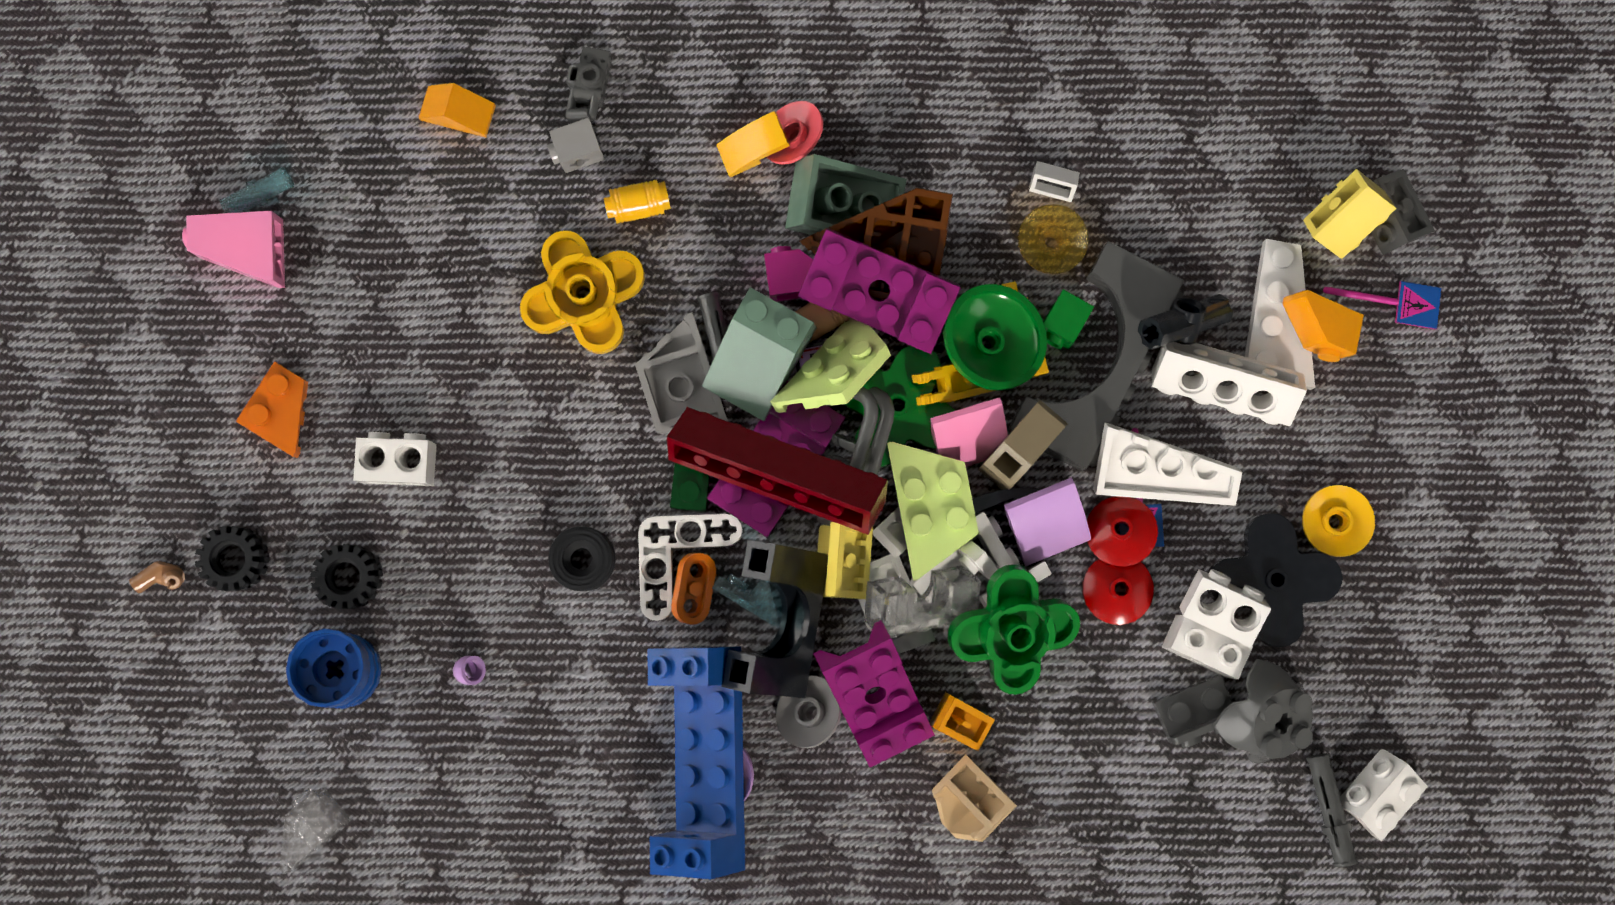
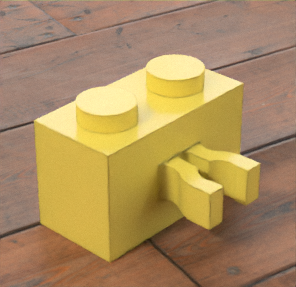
[1303,169,1397,259]

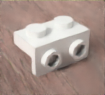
[1340,749,1428,842]

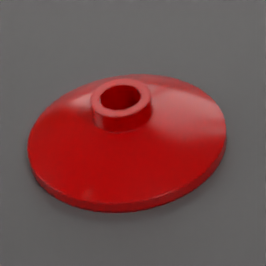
[1087,496,1158,567]
[1082,559,1154,625]

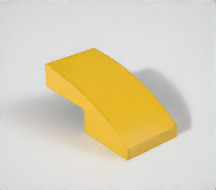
[716,111,790,178]

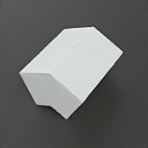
[1029,161,1080,202]

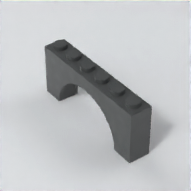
[1007,241,1184,471]

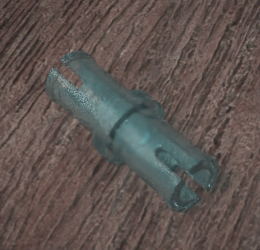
[220,167,294,213]

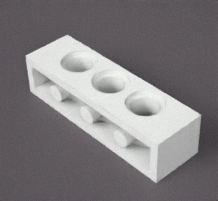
[1152,342,1307,426]

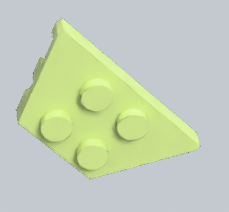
[770,317,891,413]
[887,442,979,581]

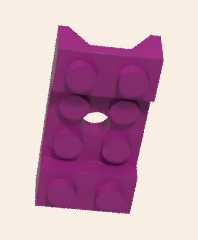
[798,228,961,354]
[707,380,845,539]
[813,620,935,768]

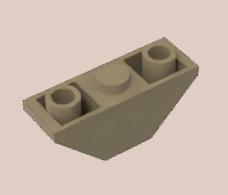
[978,400,1068,490]

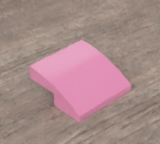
[930,397,1008,467]

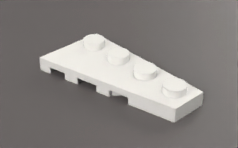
[1245,239,1315,390]
[1093,422,1243,506]

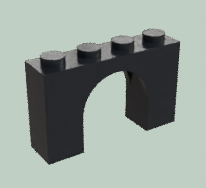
[722,540,828,698]

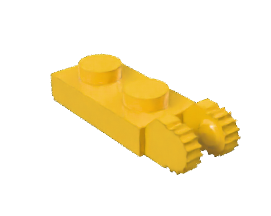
[912,363,996,406]

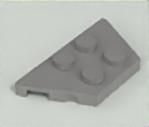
[635,312,728,435]

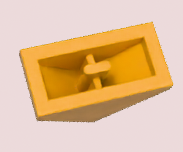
[419,83,496,138]
[929,692,995,751]

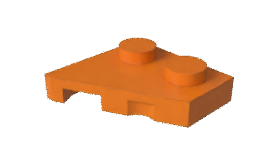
[236,362,308,458]

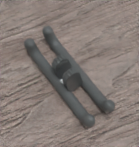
[817,387,895,526]

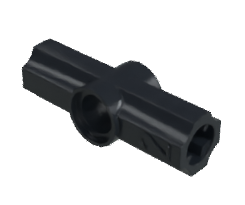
[1138,294,1233,349]

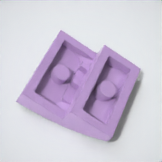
[1004,477,1091,567]

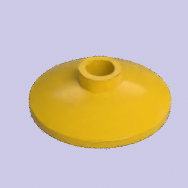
[1302,485,1375,557]

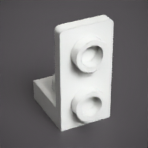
[910,541,998,602]

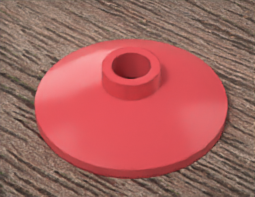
[767,101,823,165]

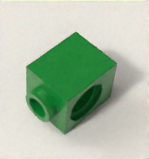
[1043,289,1094,349]

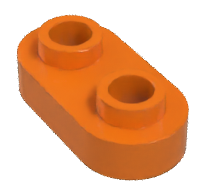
[671,552,716,625]

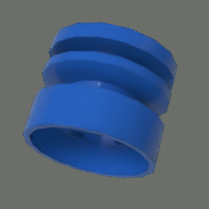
[286,629,382,709]

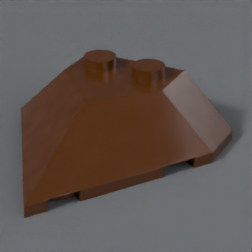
[799,187,953,300]

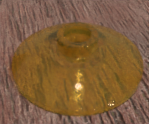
[1018,204,1089,274]

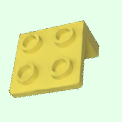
[817,522,873,600]

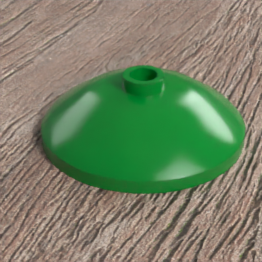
[943,284,1047,391]

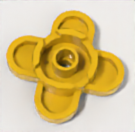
[520,231,645,354]

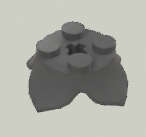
[1213,659,1313,764]

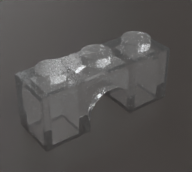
[864,565,981,638]

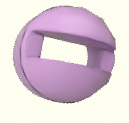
[453,656,486,685]

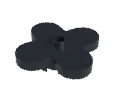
[1207,513,1343,647]

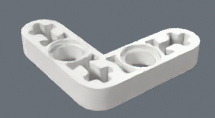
[638,514,743,621]

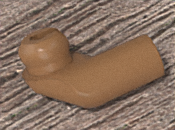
[129,561,185,593]

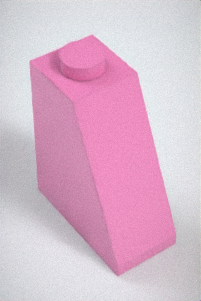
[182,211,285,288]

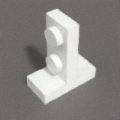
[976,512,1052,608]

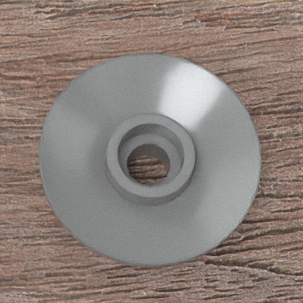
[776,676,842,748]

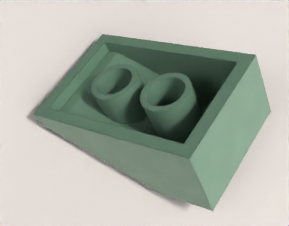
[785,154,907,235]
[702,287,817,421]

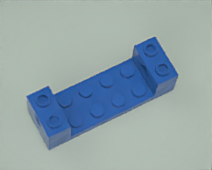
[647,646,745,879]

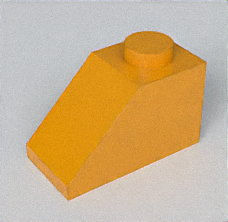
[1283,290,1364,362]

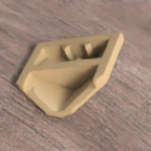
[932,754,1017,842]

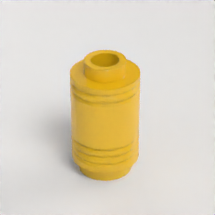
[603,179,671,224]

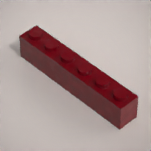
[667,407,888,535]

